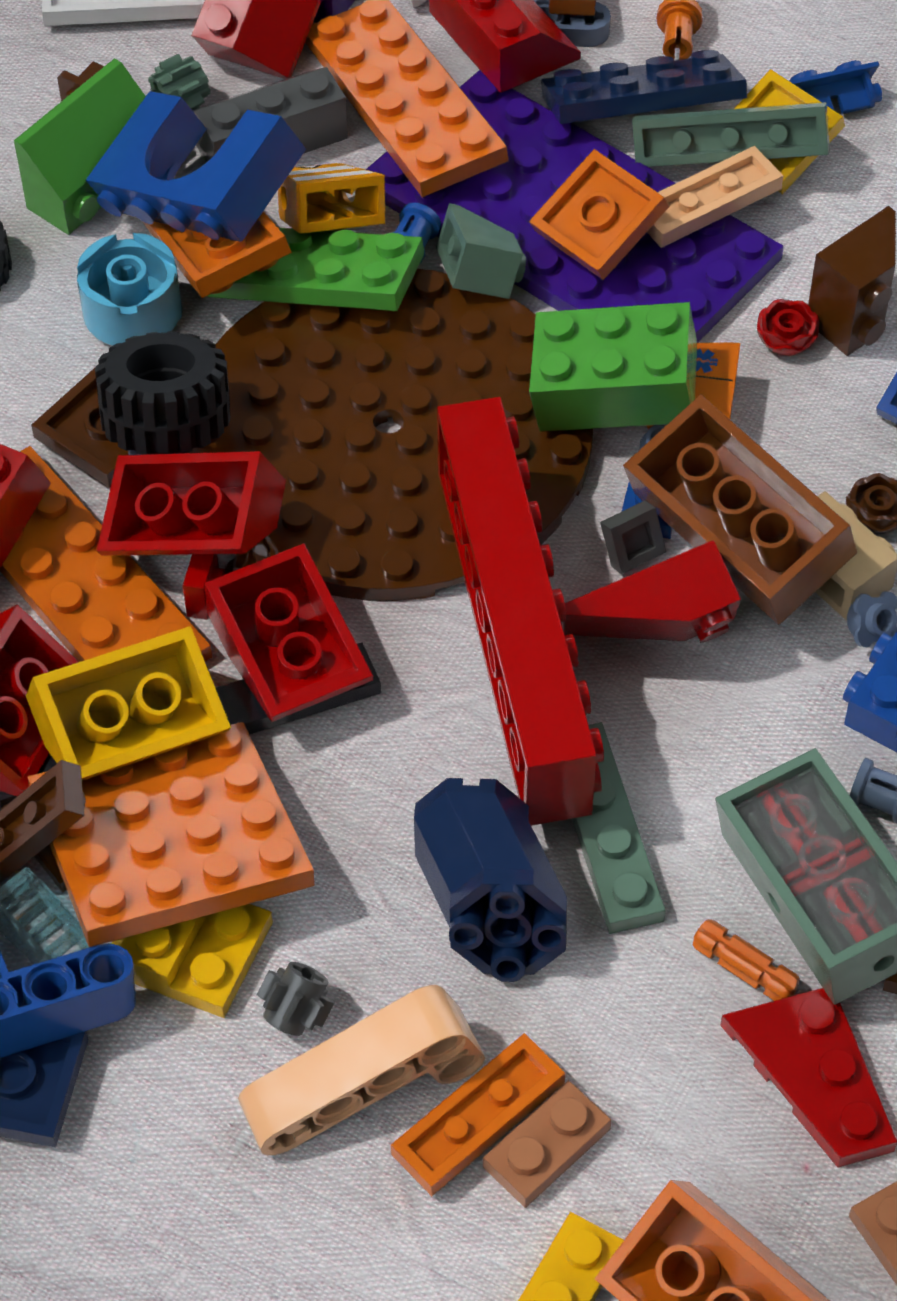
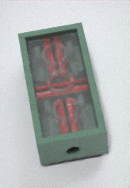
[715,748,897,1005]

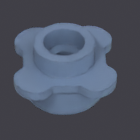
[847,591,897,648]

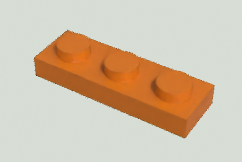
[391,1033,565,1197]

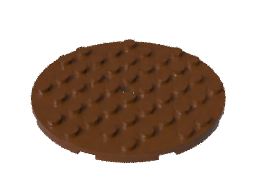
[188,269,593,601]

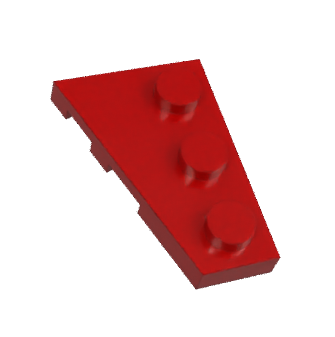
[720,988,897,1168]

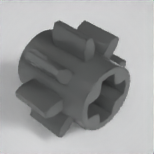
[257,962,335,1036]

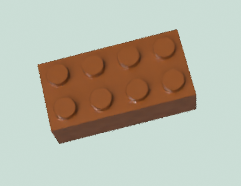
[623,394,857,625]

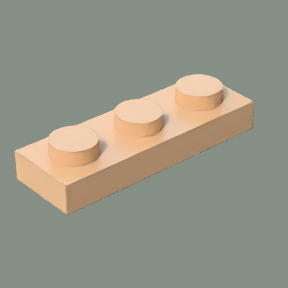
[647,146,783,248]

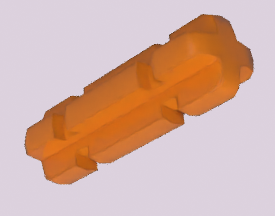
[692,919,800,1001]

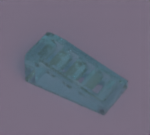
[0,867,90,965]

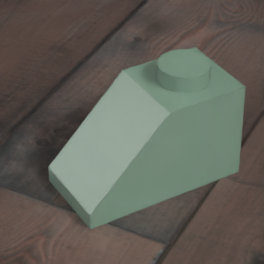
[436,203,526,299]

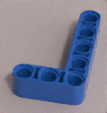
[0,943,136,1058]

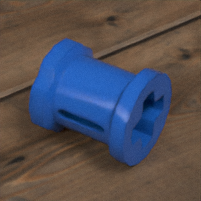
[392,203,441,264]

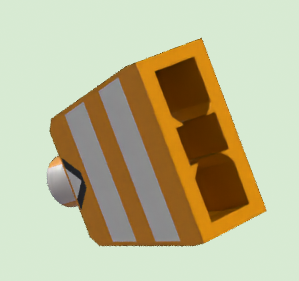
[278,163,385,234]

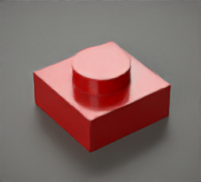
[183,554,226,620]

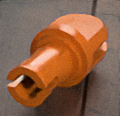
[656,0,703,60]

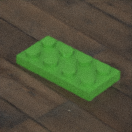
[208,228,424,311]

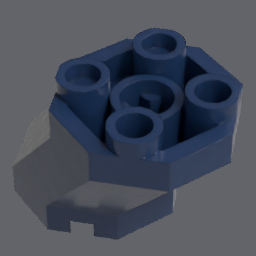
[414,778,567,982]

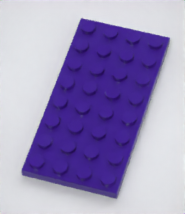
[366,70,784,343]

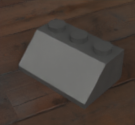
[192,67,348,163]

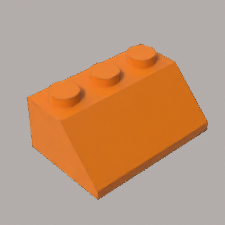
[595,1180,830,1301]

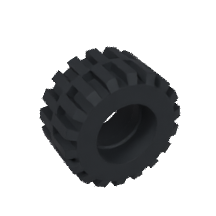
[95,331,230,455]

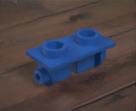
[789,60,882,114]

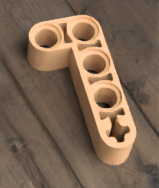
[238,985,485,1156]

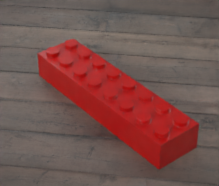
[437,397,604,826]

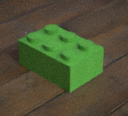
[529,302,697,432]

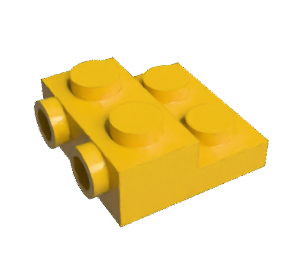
[111,904,273,1018]

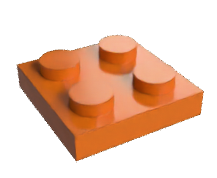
[529,149,669,280]

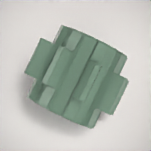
[148,54,211,110]

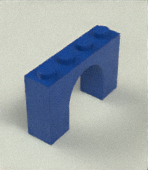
[86,91,306,242]

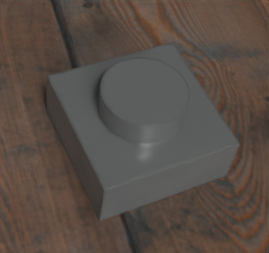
[600,501,666,574]

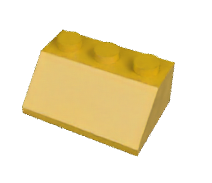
[26,626,231,781]

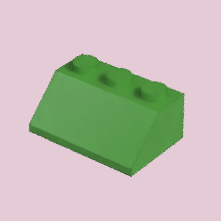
[14,58,146,235]

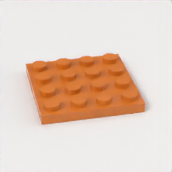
[28,722,315,947]

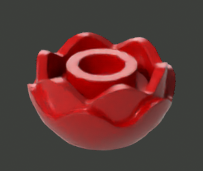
[757,299,819,356]

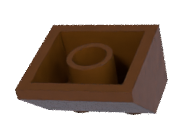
[808,206,896,356]

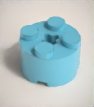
[77,233,183,345]

